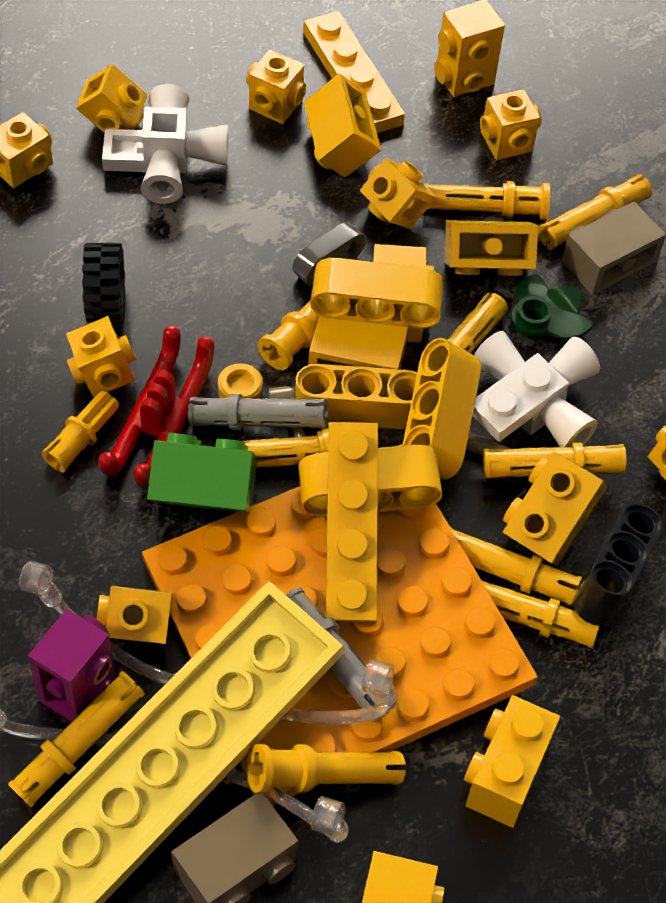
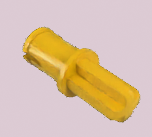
[41,391,119,473]

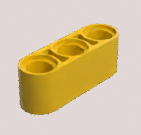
[310,258,444,328]
[402,338,481,480]
[295,364,417,429]
[298,445,443,517]

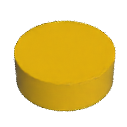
[218,363,263,399]

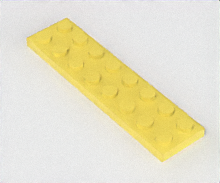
[0,581,345,903]

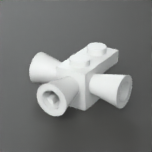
[102,84,228,204]
[472,331,600,447]

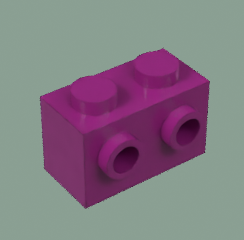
[28,609,115,722]

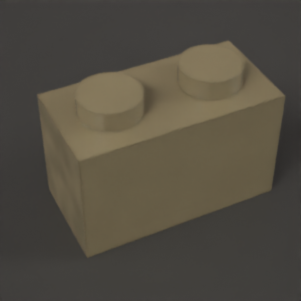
[561,201,666,295]
[171,793,299,903]

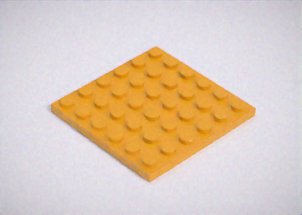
[142,444,538,806]

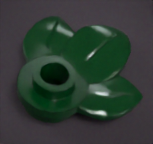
[511,273,593,340]

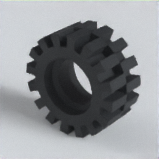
[82,243,125,323]

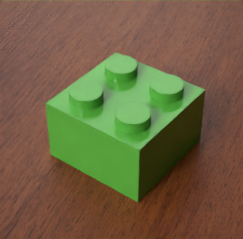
[147,433,258,513]

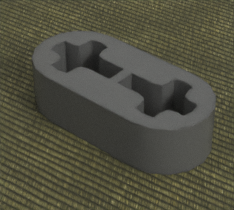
[292,222,367,286]

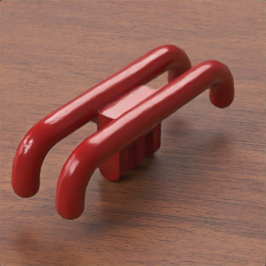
[98,325,215,488]

